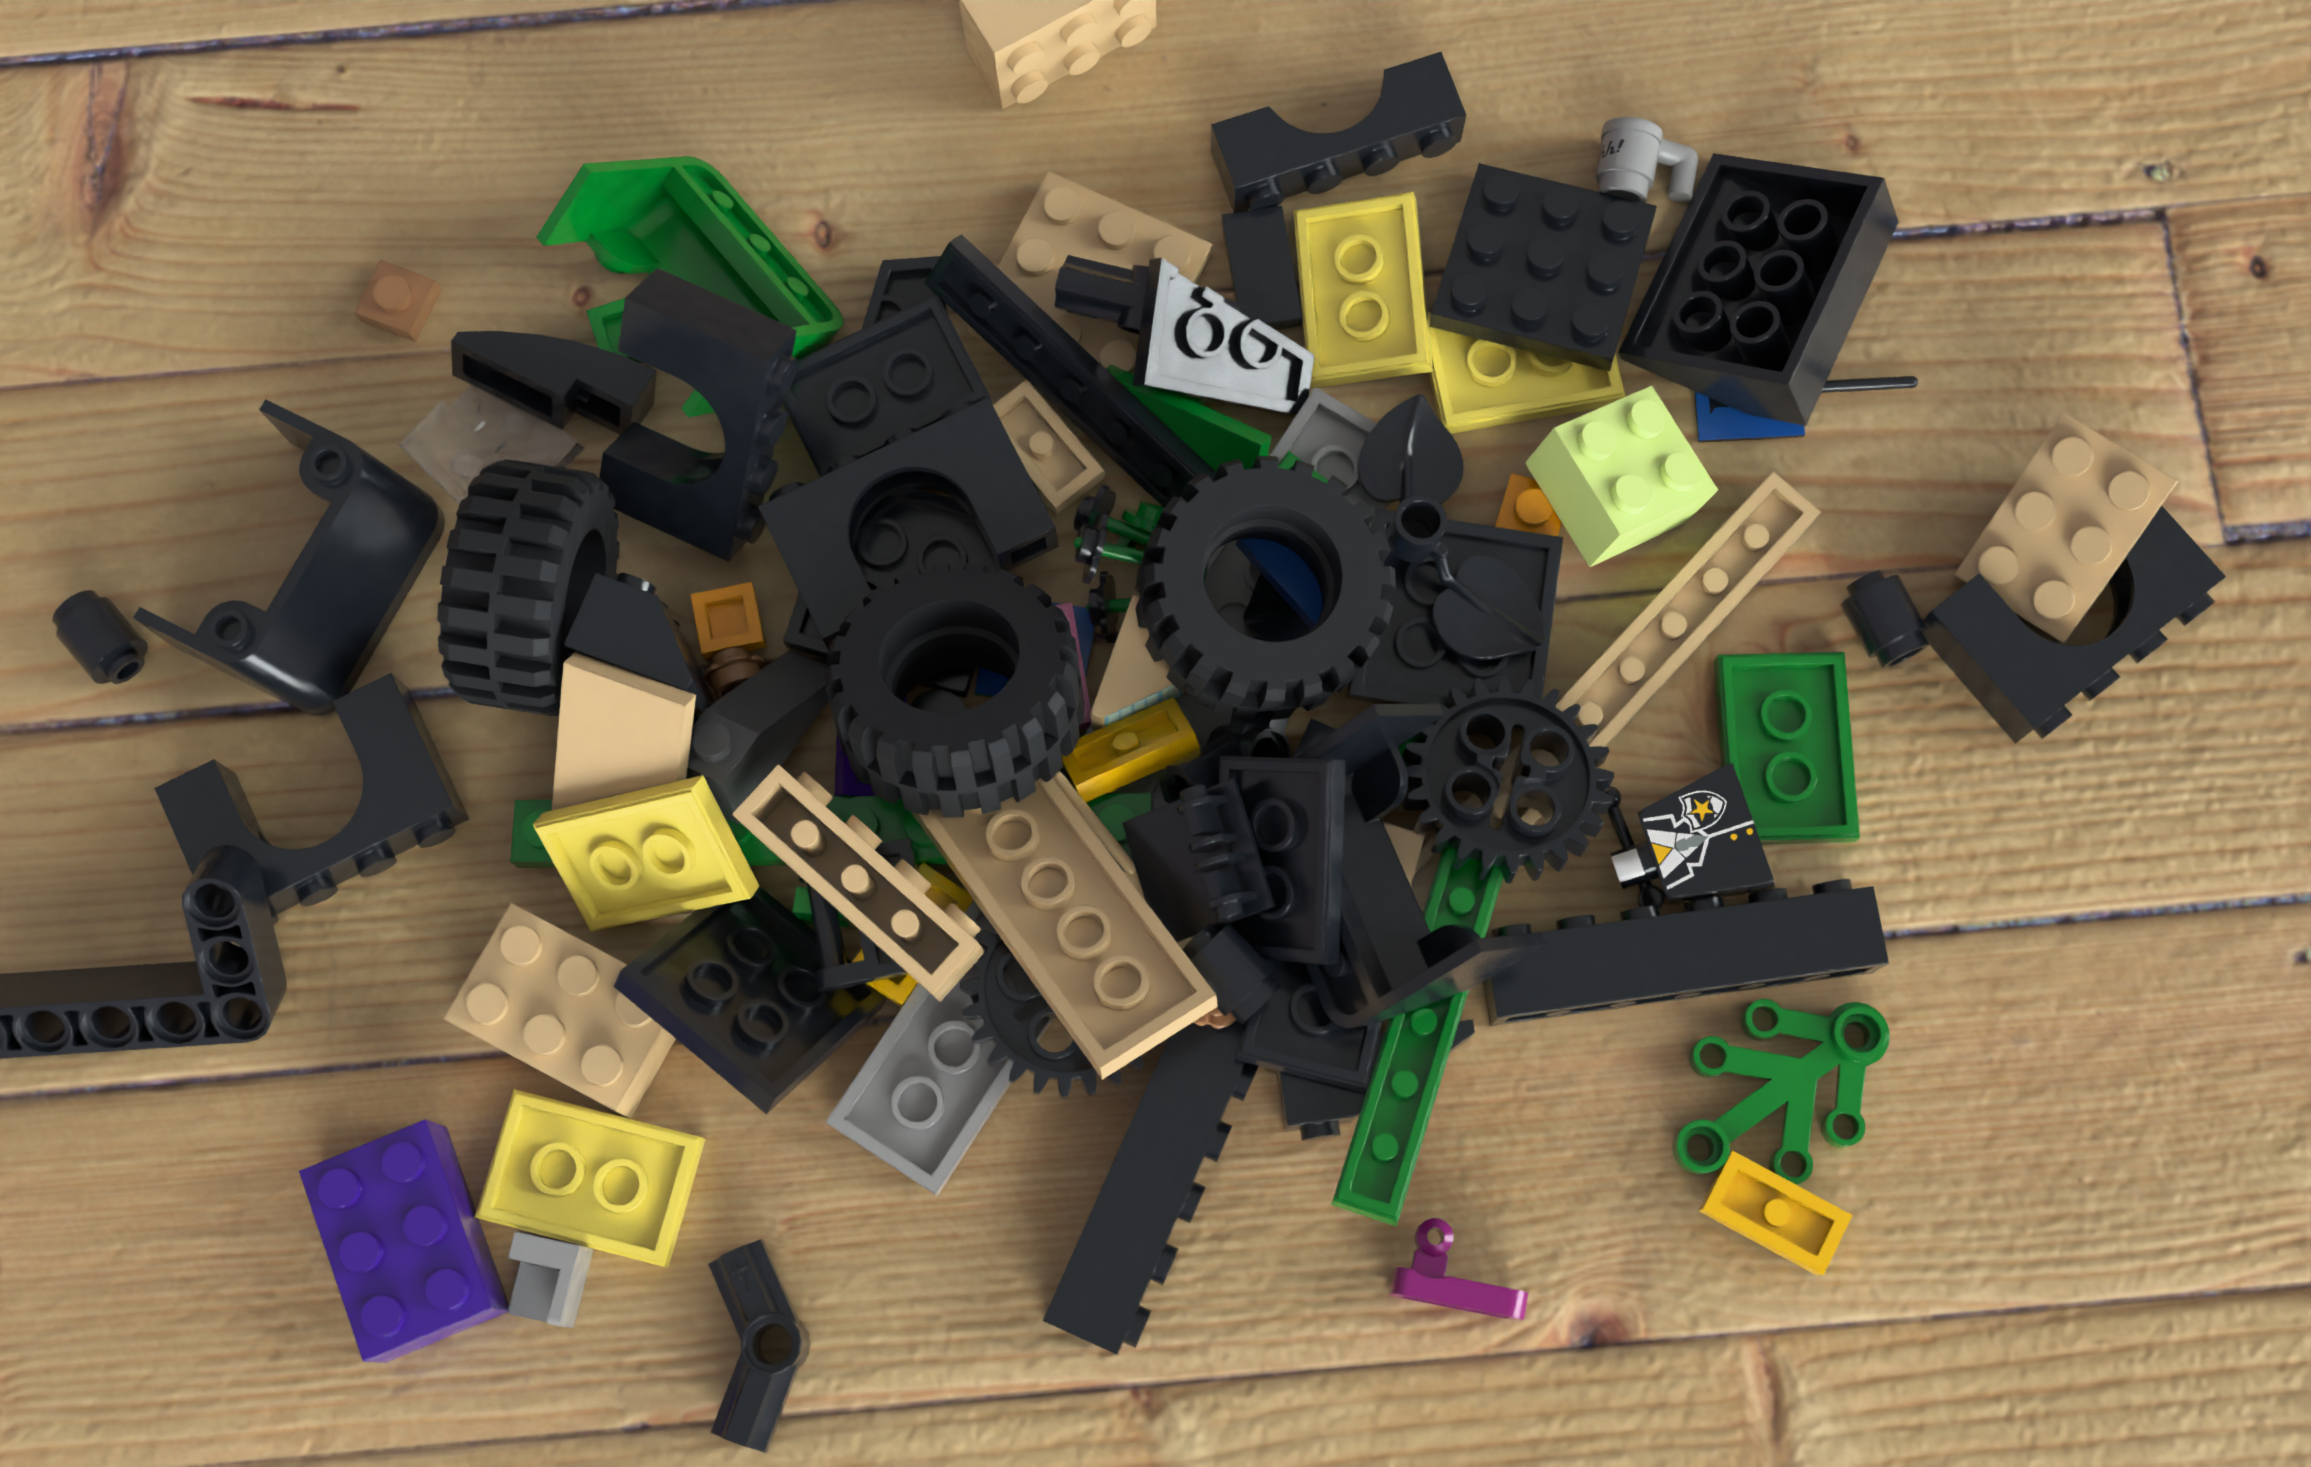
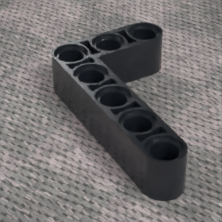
[0,845,287,1059]

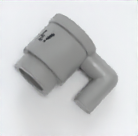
[1596,117,1698,203]

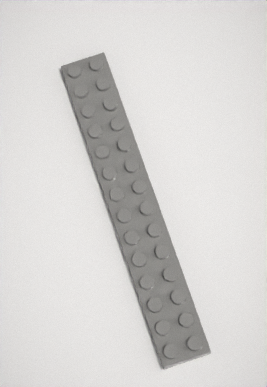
[826,387,1390,1196]

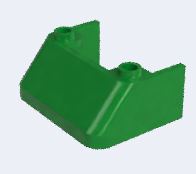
[536,156,844,418]

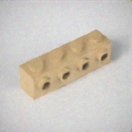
[732,764,985,1002]

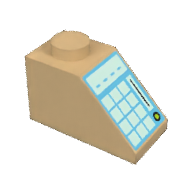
[1090,595,1188,730]

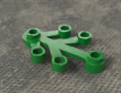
[1672,999,1890,1185]

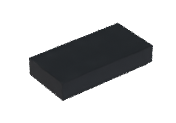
[1222,206,1303,330]

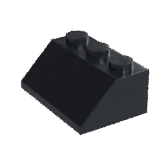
[564,573,715,727]

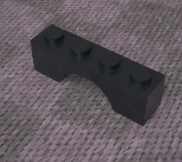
[1211,52,1466,213]

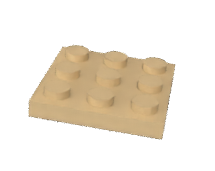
[967,171,1212,374]

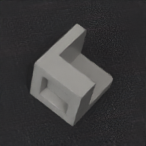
[508,1232,594,1328]

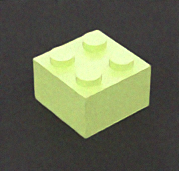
[1525,386,1718,567]

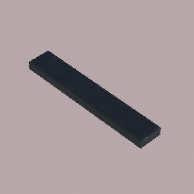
[925,234,1216,508]

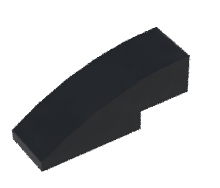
[451,331,657,435]

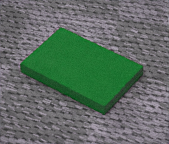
[1714,652,1860,845]

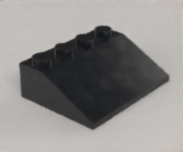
[1618,153,1899,426]

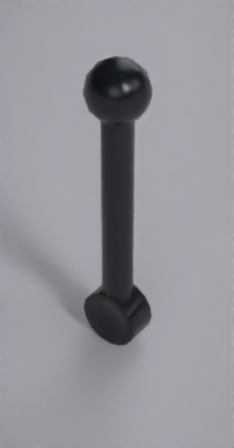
[1602,786,1665,908]

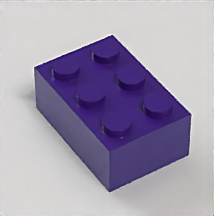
[299,1119,509,1363]

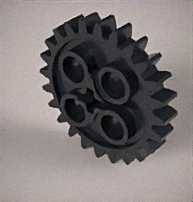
[1402,676,1614,883]
[960,930,1160,1099]

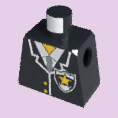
[1610,763,1775,904]

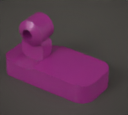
[1389,1218,1529,1321]

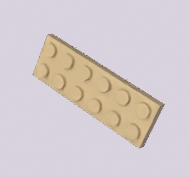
[902,778,1218,1080]

